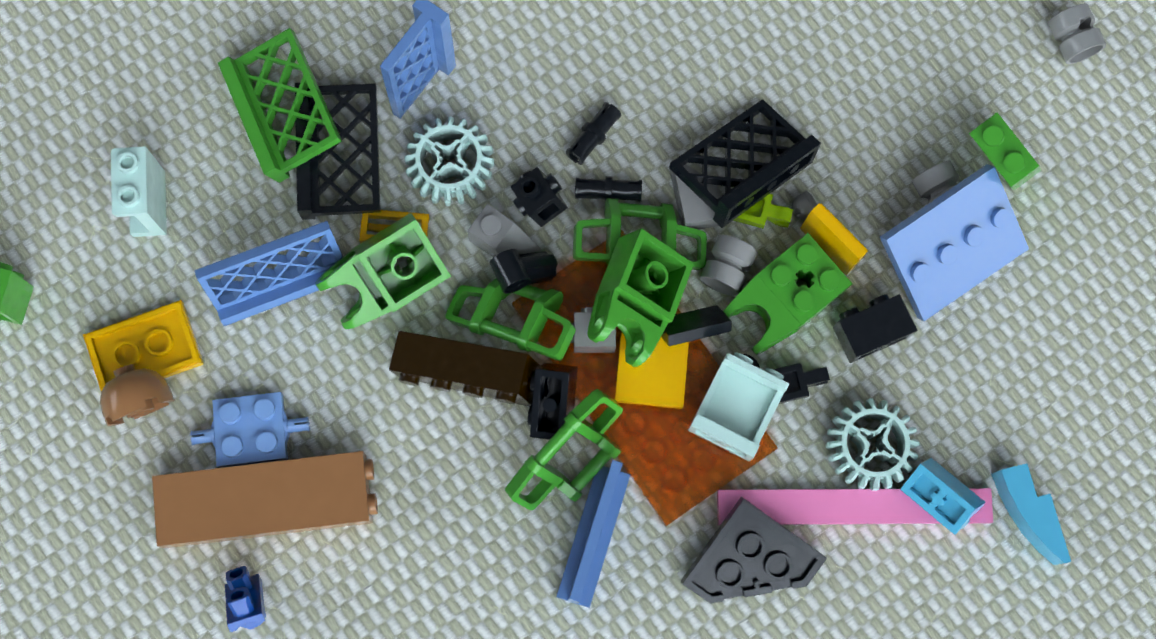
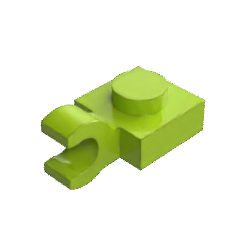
[733,194,793,229]

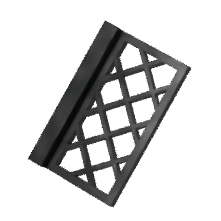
[295,83,381,220]
[669,99,821,228]

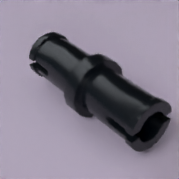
[566,102,621,165]
[575,176,642,201]

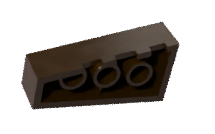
[389,331,540,407]

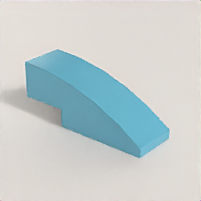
[991,463,1071,565]

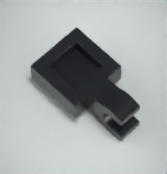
[773,363,830,404]

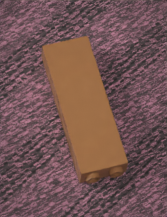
[152,451,378,548]

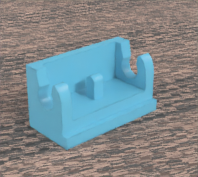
[900,458,986,535]

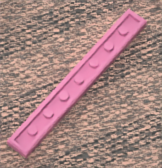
[717,488,993,525]

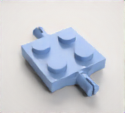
[190,392,310,468]

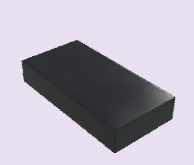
[661,305,732,346]

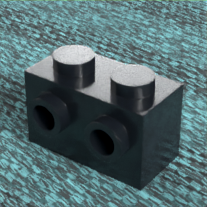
[833,294,918,363]
[527,362,578,440]

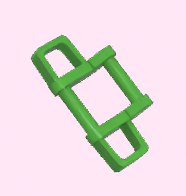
[573,198,707,270]
[445,278,576,361]
[505,389,623,510]

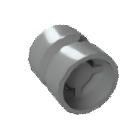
[1048,3,1106,64]
[912,160,959,204]
[699,235,758,296]

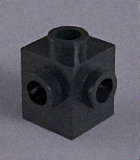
[510,167,568,227]

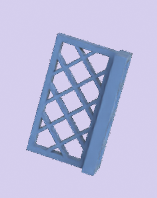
[380,0,456,119]
[194,221,343,326]
[556,460,631,608]

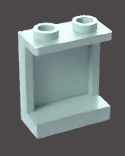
[111,146,167,237]
[688,352,789,462]

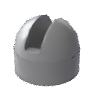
[791,191,817,220]

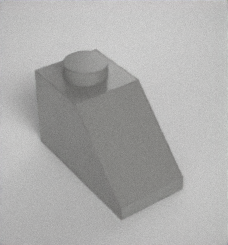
[670,160,722,230]
[468,204,542,257]

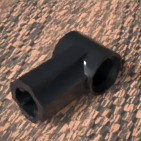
[490,249,558,294]

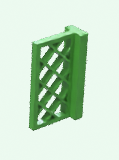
[218,28,342,183]

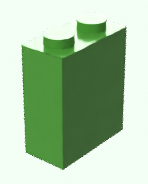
[969,112,1041,190]

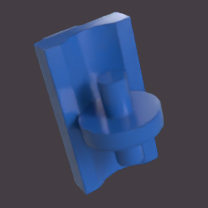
[225,566,266,632]

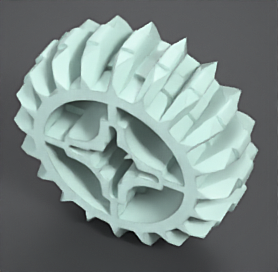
[404,116,494,206]
[826,398,920,491]

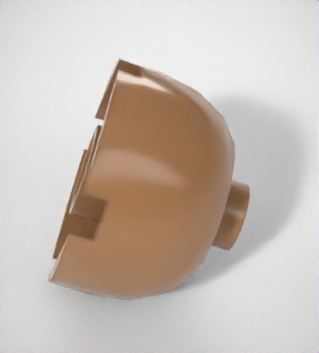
[100,364,175,426]

